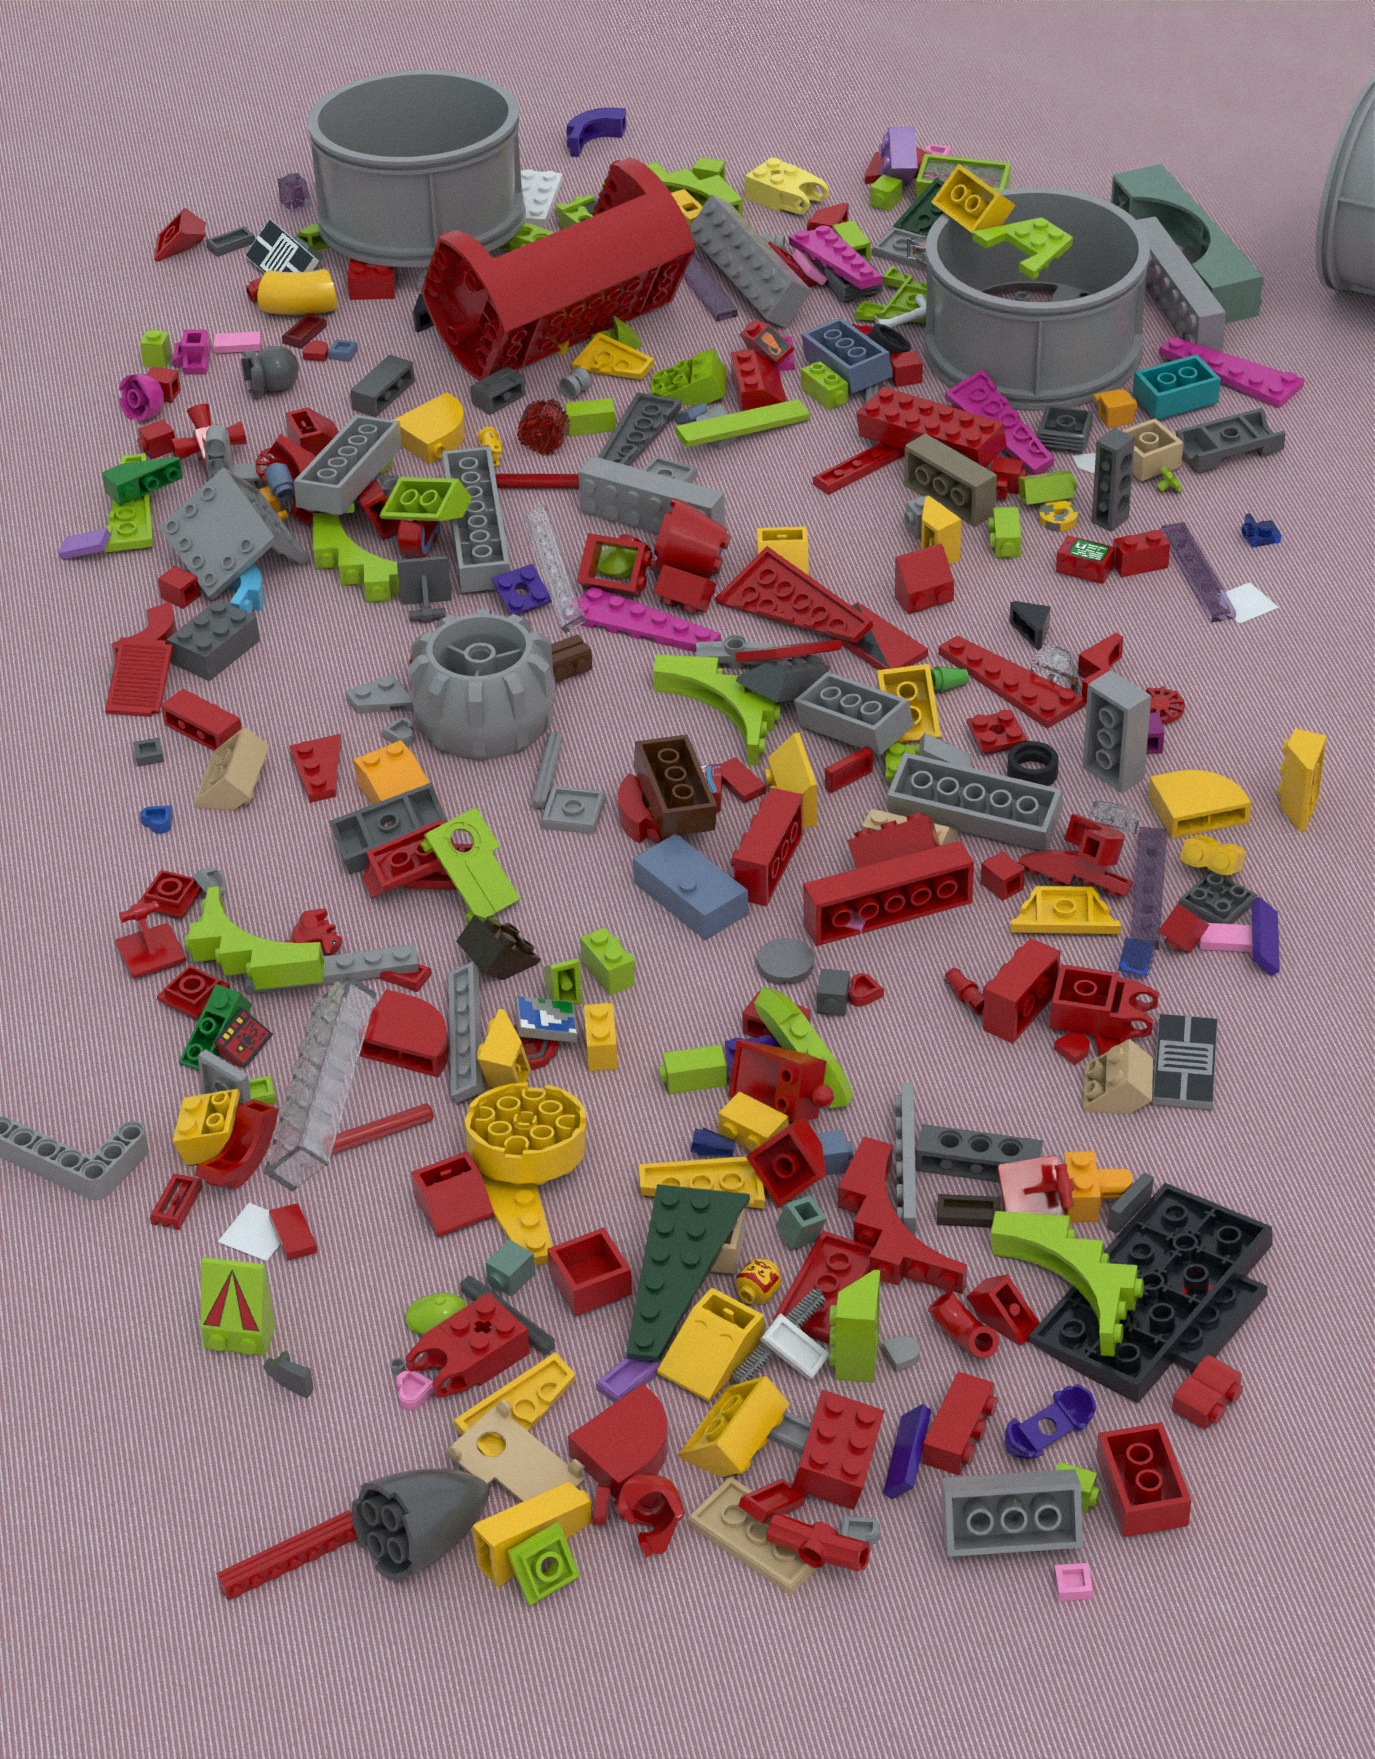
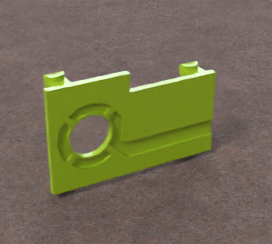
[420,806,521,922]

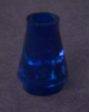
[690,1127,736,1157]

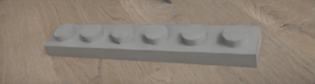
[246,944,419,995]
[448,961,483,1103]
[895,1083,916,1236]

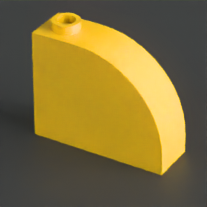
[393,392,465,464]
[1148,770,1251,839]

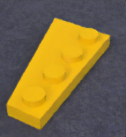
[638,1156,765,1209]
[481,1174,552,1265]

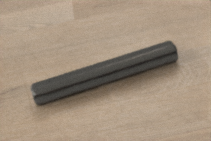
[460,1276,556,1354]

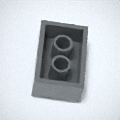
[167,599,260,681]

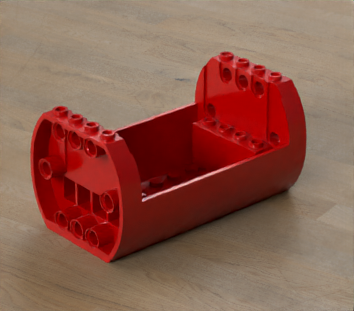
[421,157,695,381]

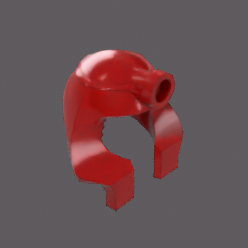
[614,1474,685,1558]

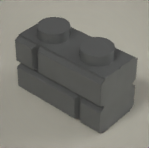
[470,367,526,415]

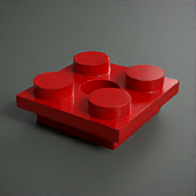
[967,709,1028,755]
[137,870,203,919]
[157,965,230,1019]

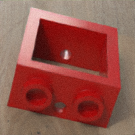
[577,533,653,598]

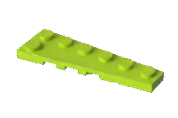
[104,453,154,552]

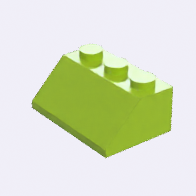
[379,477,472,521]
[830,1270,880,1383]

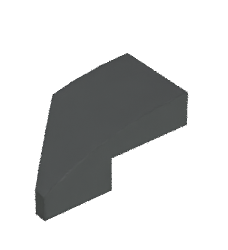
[263,1351,314,1399]

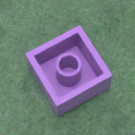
[879,127,918,185]

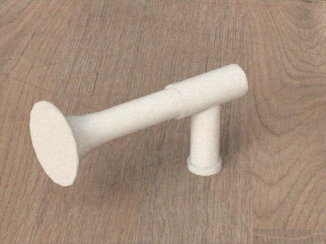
[874,294,926,328]

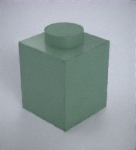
[776,1195,827,1250]
[485,1239,535,1297]

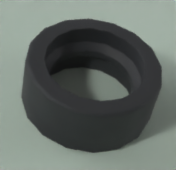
[867,324,911,355]
[1007,741,1059,786]

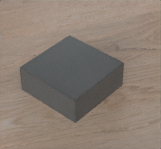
[133,737,164,767]

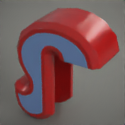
[397,520,440,558]

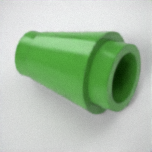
[931,666,969,692]

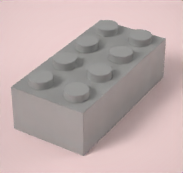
[1083,670,1151,793]
[794,672,914,755]
[941,1469,1083,1557]

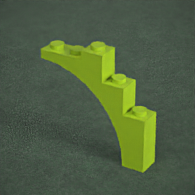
[602,162,743,216]
[313,513,400,603]
[653,655,781,765]
[185,886,326,990]
[991,1211,1144,1356]

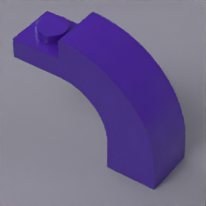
[566,107,627,157]

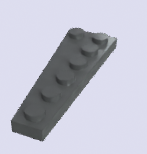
[598,392,682,466]

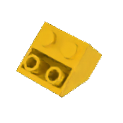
[921,496,962,565]
[757,526,809,575]
[477,1009,531,1088]
[172,1089,240,1166]

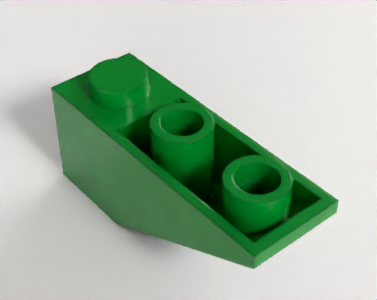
[102,457,183,506]
[179,984,253,1071]

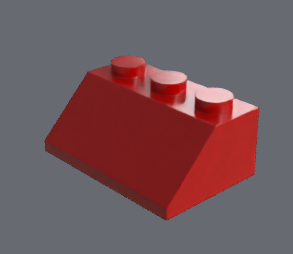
[731,349,787,412]

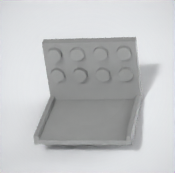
[159,467,310,600]

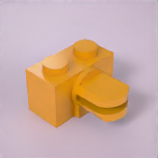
[1063,1151,1133,1222]

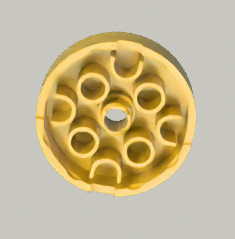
[464,1082,586,1185]

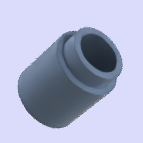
[265,463,295,501]

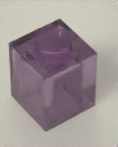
[277,173,310,211]

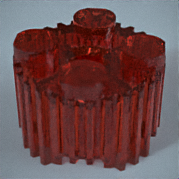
[517,399,570,456]

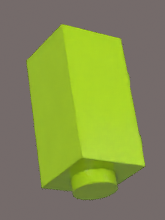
[833,220,871,262]
[801,361,848,410]
[561,398,616,436]
[1018,470,1077,505]
[988,507,1021,558]
[658,1044,727,1094]

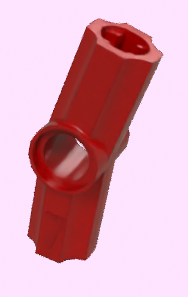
[766,1513,871,1572]

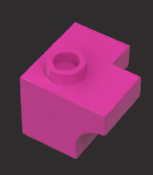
[172,330,211,374]

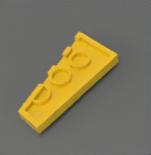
[453,1352,576,1457]

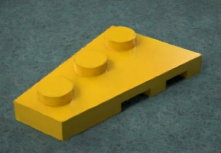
[571,332,655,380]

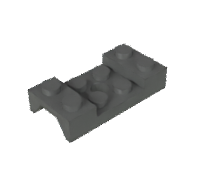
[1176,408,1286,472]
[329,782,448,874]

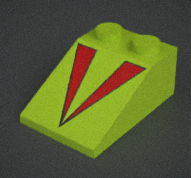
[200,1257,276,1356]

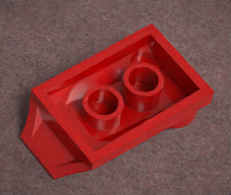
[362,819,458,899]

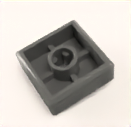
[824,256,883,302]
[1038,406,1093,453]

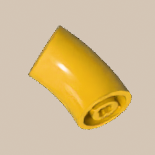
[257,269,337,315]

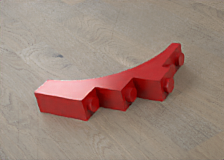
[838,1137,967,1294]

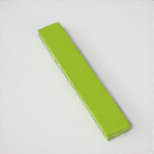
[674,399,810,448]

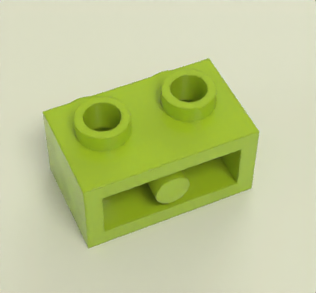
[580,927,636,996]

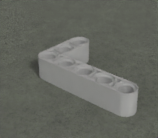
[204,424,270,489]
[0,1116,148,1200]

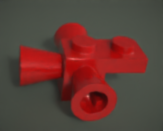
[170,403,247,476]

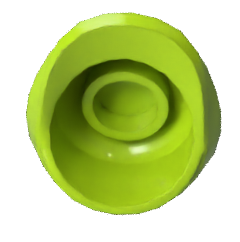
[597,547,637,579]
[406,1292,466,1335]

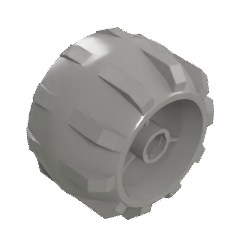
[408,609,556,760]

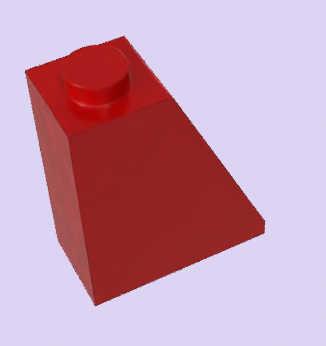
[358,479,400,540]

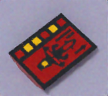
[214,1008,273,1068]

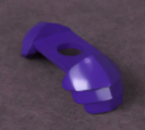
[1005,1384,1096,1459]

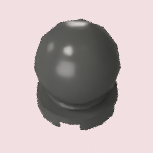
[241,346,299,398]

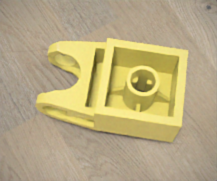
[745,157,829,214]

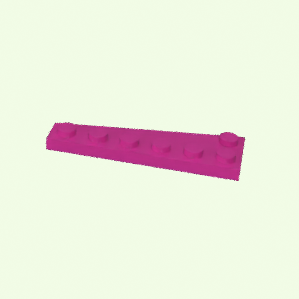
[788,226,882,289]
[1159,336,1305,409]
[945,369,1054,475]
[564,586,721,652]

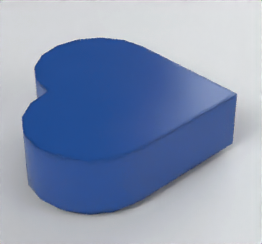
[140,805,173,834]

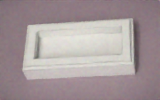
[760,1314,830,1381]

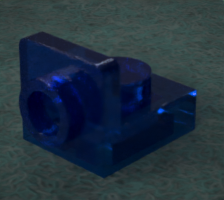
[1241,513,1281,548]

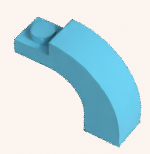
[227,563,264,614]

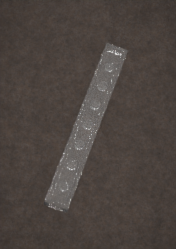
[522,504,587,633]

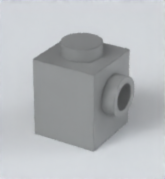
[904,495,929,539]

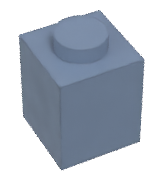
[815,1130,853,1175]

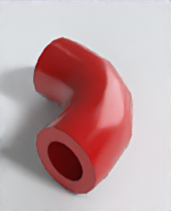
[928,1291,999,1358]

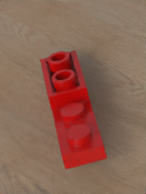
[1018,850,1134,897]

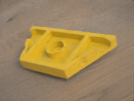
[1010,886,1121,934]

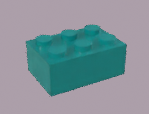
[1133,354,1221,420]

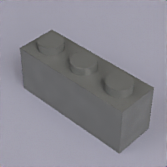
[350,355,415,417]

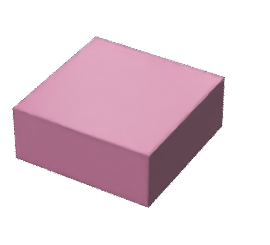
[1054,1563,1093,1601]

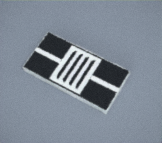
[245,219,319,273]

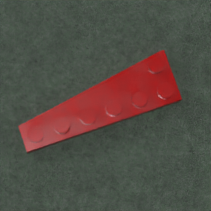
[938,635,1085,729]

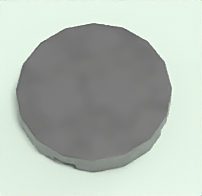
[757,938,814,984]

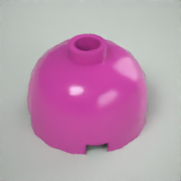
[119,374,164,422]

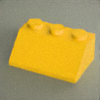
[931,163,1016,234]
[1277,728,1327,832]
[764,732,817,828]
[678,1376,790,1478]

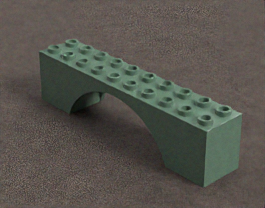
[1111,164,1264,324]

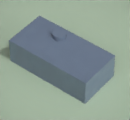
[801,317,892,394]
[633,834,748,940]

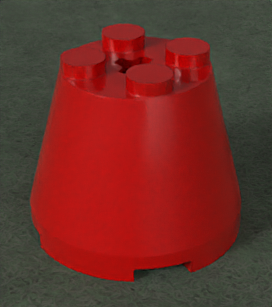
[650,498,731,577]

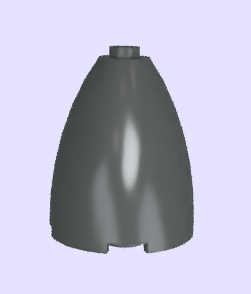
[352,1469,489,1580]

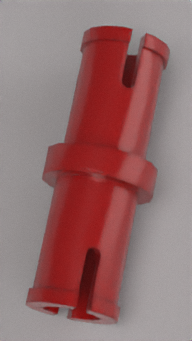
[944,968,984,1015]

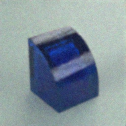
[1118,937,1156,976]

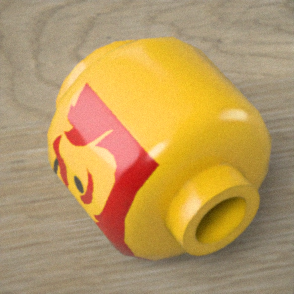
[735,1259,782,1305]

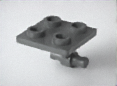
[397,556,452,622]

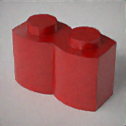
[1172,1355,1243,1429]

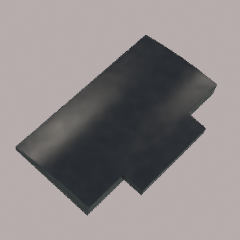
[1028,1183,1273,1403]

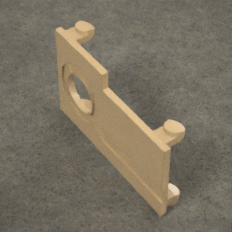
[445,1399,585,1502]

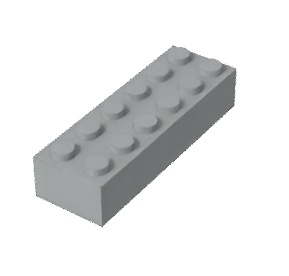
[294,415,402,515]
[578,456,725,533]
[887,752,1062,851]

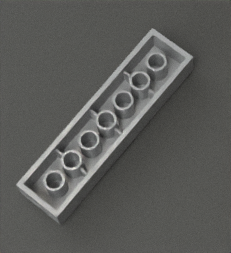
[689,195,811,328]
[1136,216,1226,352]
[442,446,510,593]

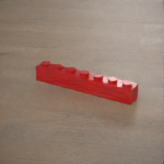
[216,1510,357,1600]

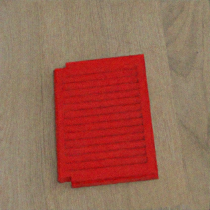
[105,637,173,717]

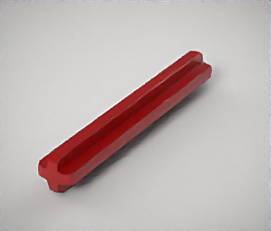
[495,473,579,488]
[319,1103,433,1156]

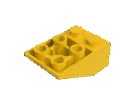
[657,1288,764,1402]

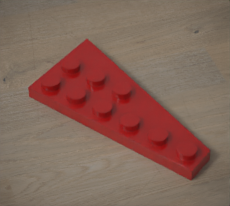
[715,546,874,644]

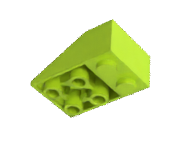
[650,349,727,405]

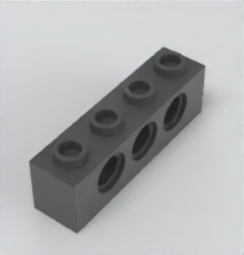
[1091,428,1135,532]
[916,1124,1043,1183]

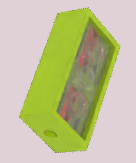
[916,154,1011,200]

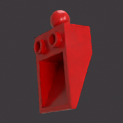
[728,1039,834,1123]

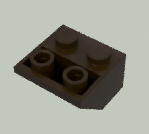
[456,914,541,980]

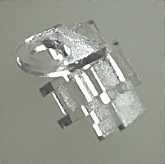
[1089,800,1139,834]

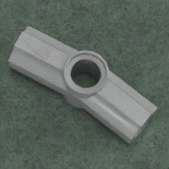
[696,635,775,669]

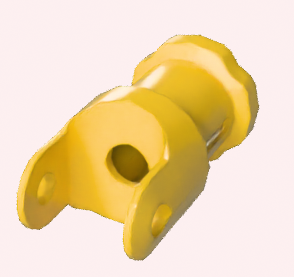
[477,426,503,466]

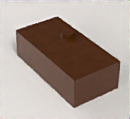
[634,734,717,838]

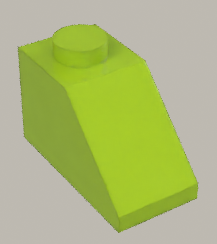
[543,958,582,1005]

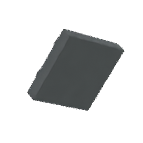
[1178,871,1258,924]

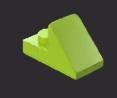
[591,316,642,349]

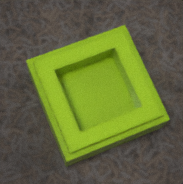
[249,1075,276,1105]

